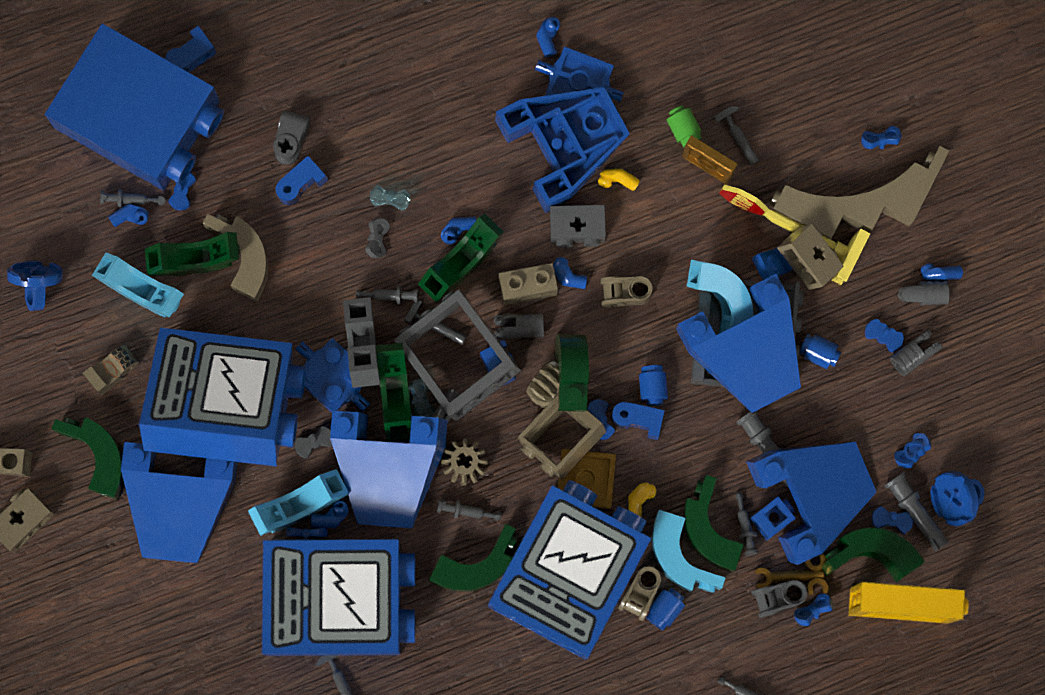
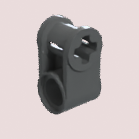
[273,110,311,165]
[751,580,807,618]

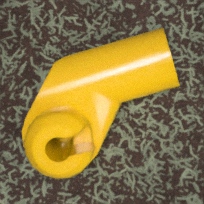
[598,168,640,191]
[628,482,657,518]

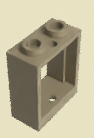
[517,395,606,480]

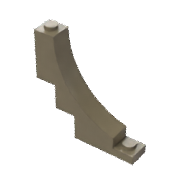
[770,146,949,240]

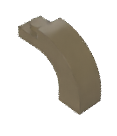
[203,214,268,302]

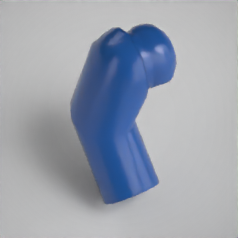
[441,217,476,245]
[553,257,587,289]
[311,500,349,528]

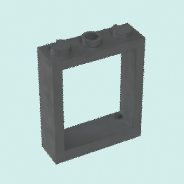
[394,290,521,421]

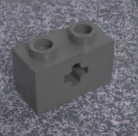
[550,205,606,248]

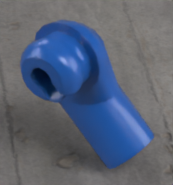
[536,17,560,58]
[108,204,149,227]
[920,263,963,282]

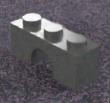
[343,297,380,388]

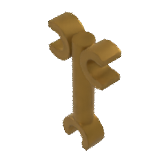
[755,554,828,595]

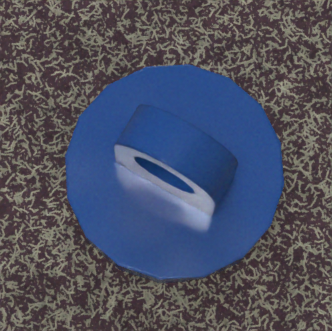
[7,261,63,311]
[930,471,984,527]

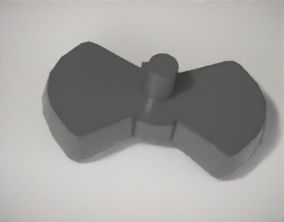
[365,218,390,258]
[295,426,332,459]

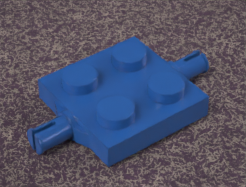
[535,47,624,103]
[295,338,371,413]

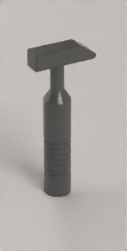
[714,106,760,166]
[404,300,467,345]
[316,655,353,695]

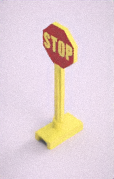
[719,185,870,285]

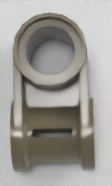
[600,276,653,308]
[618,566,661,621]

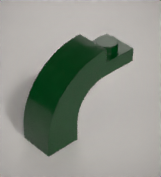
[418,213,504,303]
[145,232,239,276]
[555,334,589,412]
[375,343,412,443]
[51,417,124,500]
[683,475,743,573]
[429,524,518,592]
[821,528,925,583]

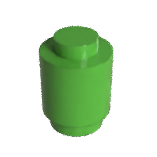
[666,105,702,148]

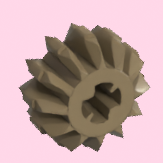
[526,361,559,408]
[441,438,488,486]

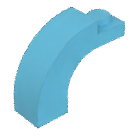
[92,253,184,318]
[687,260,753,334]
[248,469,349,536]
[652,510,725,593]

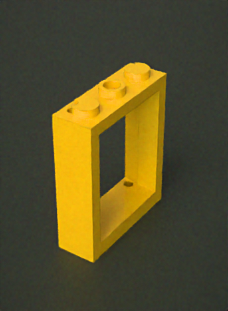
[848,583,968,623]

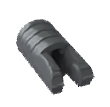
[896,280,949,306]
[494,313,544,339]
[890,329,943,377]

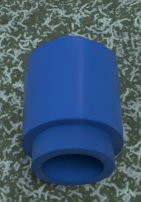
[799,334,841,369]
[639,365,668,406]
[646,588,685,631]

